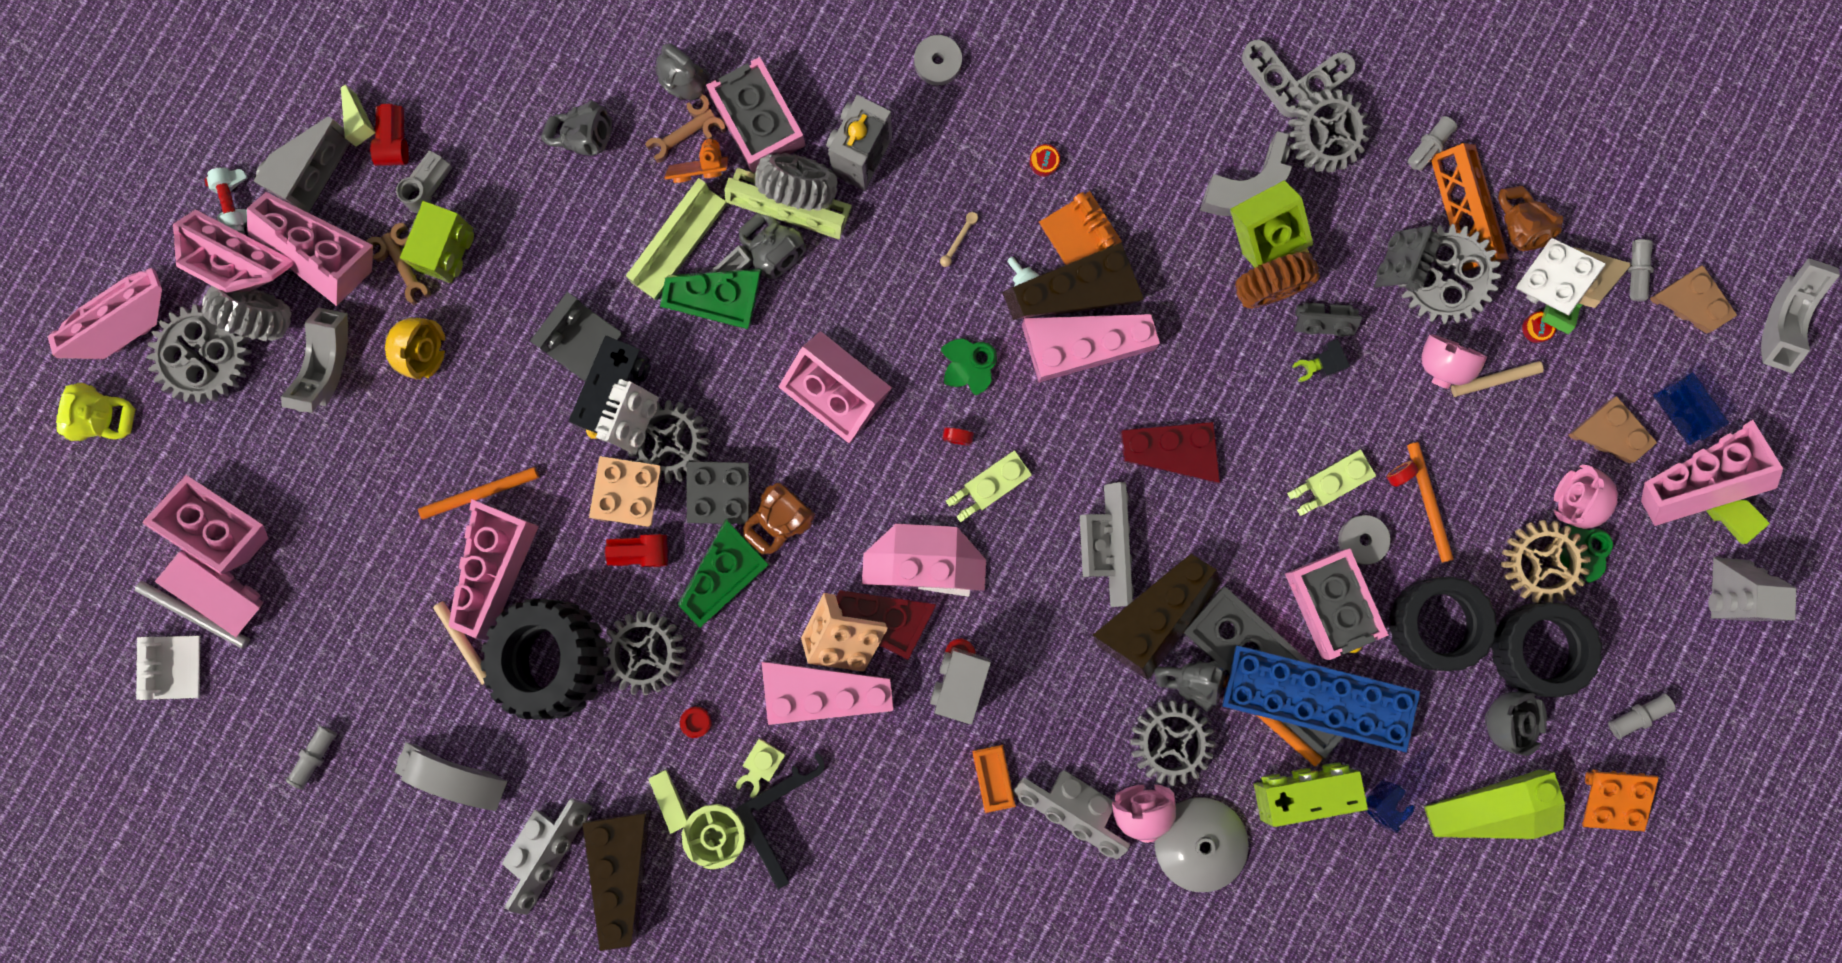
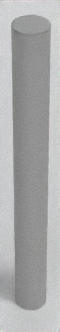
[135,581,250,649]

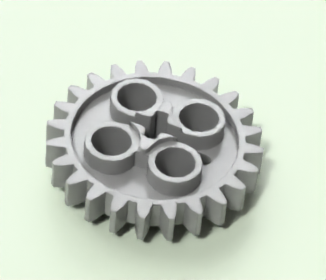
[1398,224,1501,325]
[146,304,252,404]

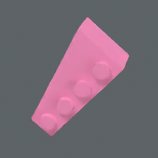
[247,192,373,306]

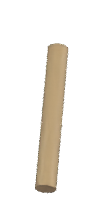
[1451,361,1544,397]
[433,601,486,685]

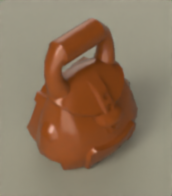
[1498,186,1563,252]
[743,482,815,554]

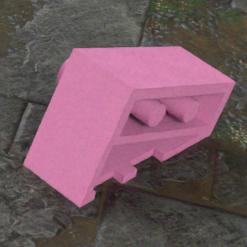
[155,549,264,637]

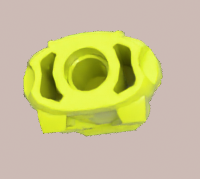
[56,383,136,441]

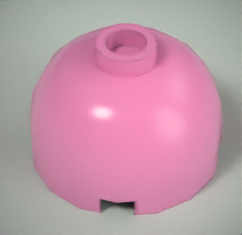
[1422,334,1487,389]
[1554,465,1618,529]
[1112,784,1176,843]

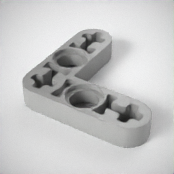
[1242,40,1355,118]

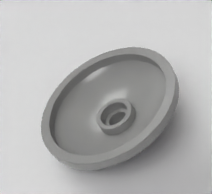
[1154,797,1249,893]

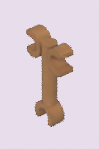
[645,94,726,163]
[366,223,431,305]

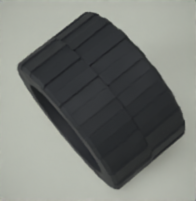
[1389,576,1497,671]
[1491,602,1603,698]

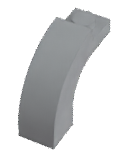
[1200,131,1292,216]
[1761,258,1840,373]
[281,307,348,413]
[394,742,507,811]

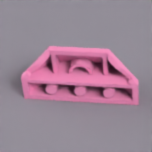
[173,209,294,293]
[48,268,162,359]
[862,524,986,591]

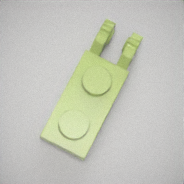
[946,450,1032,522]
[1287,450,1376,516]

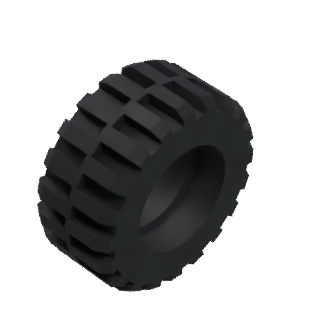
[481,598,608,720]

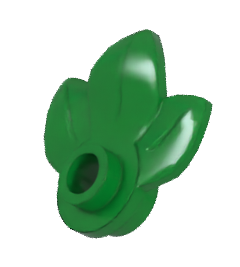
[941,339,997,396]
[1559,525,1613,583]

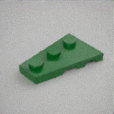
[660,269,762,329]
[678,519,768,628]

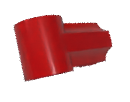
[370,104,409,166]
[605,534,668,567]

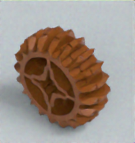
[1235,252,1320,309]

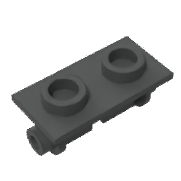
[1294,302,1362,337]

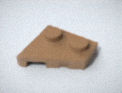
[1650,265,1737,333]
[1568,396,1657,463]

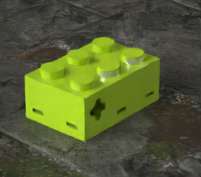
[1253,762,1368,827]

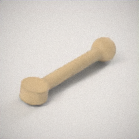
[940,212,978,267]

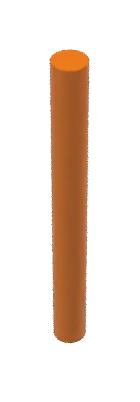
[1407,442,1454,563]
[418,467,539,520]
[1223,675,1323,767]

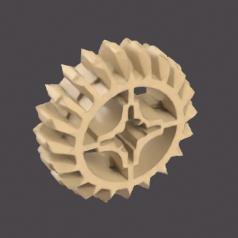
[1501,520,1590,603]

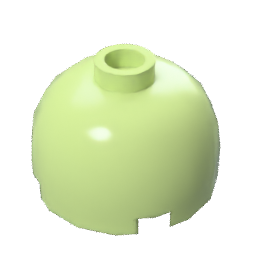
[681,804,746,869]

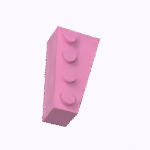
[1022,314,1160,382]
[1641,420,1783,526]
[448,499,539,640]
[762,661,894,725]

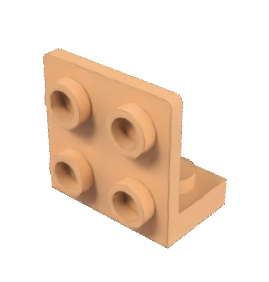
[589,456,661,527]
[801,593,887,671]

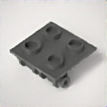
[1373,226,1440,292]
[687,461,751,524]

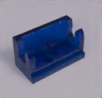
[1653,372,1729,445]
[1365,780,1415,833]

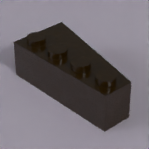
[1002,243,1144,320]
[1092,554,1221,680]
[582,810,651,951]

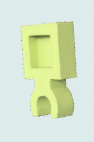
[736,738,786,798]

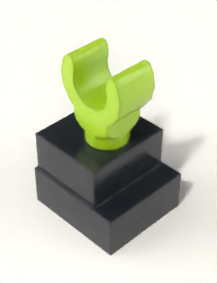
[1292,339,1350,382]

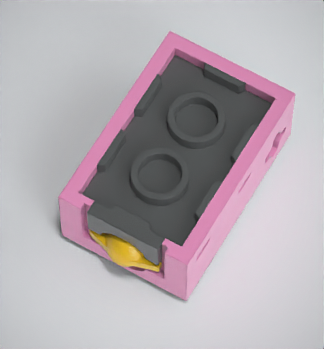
[706,57,806,173]
[1285,548,1388,660]

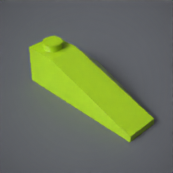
[1424,769,1565,839]

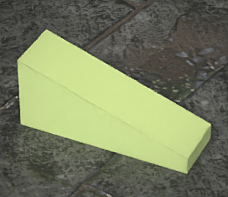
[341,84,375,147]
[649,770,689,834]

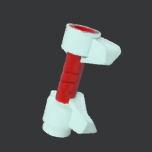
[204,168,248,234]

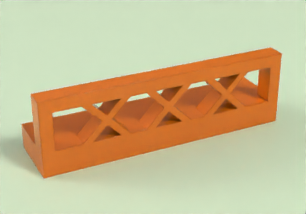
[1431,143,1509,271]

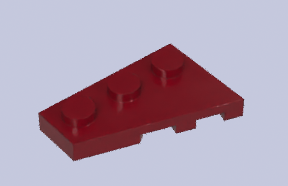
[1121,422,1220,484]
[836,590,936,660]

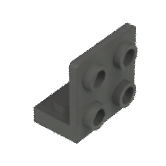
[530,292,622,381]

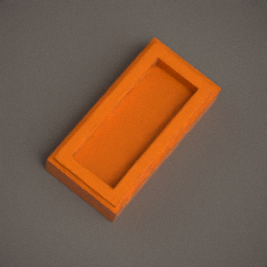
[972,744,1016,813]

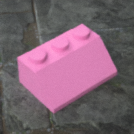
[779,331,892,443]
[143,475,269,575]

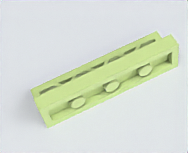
[725,168,852,240]
[626,178,727,300]

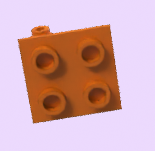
[665,139,729,183]
[1039,191,1122,265]
[1582,769,1659,832]

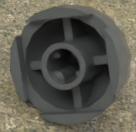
[1485,691,1547,756]

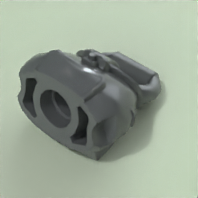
[655,43,710,100]
[541,100,613,156]
[739,213,806,279]
[1155,661,1225,712]

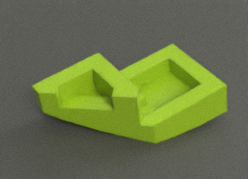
[1705,500,1770,544]

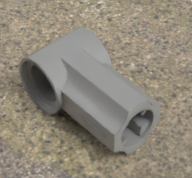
[396,151,452,213]

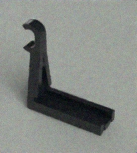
[735,753,825,890]

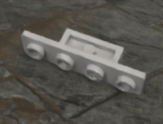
[1080,482,1134,607]
[1013,770,1130,859]
[502,798,592,915]

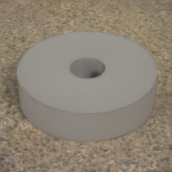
[914,35,962,86]
[1338,515,1390,565]

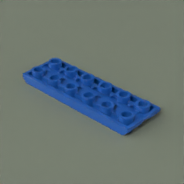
[1222,645,1420,753]

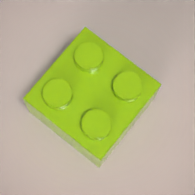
[1230,180,1314,268]
[400,201,474,284]

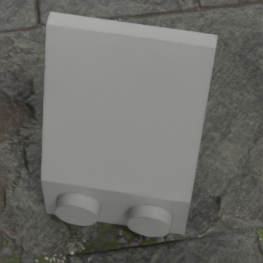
[254,117,350,213]

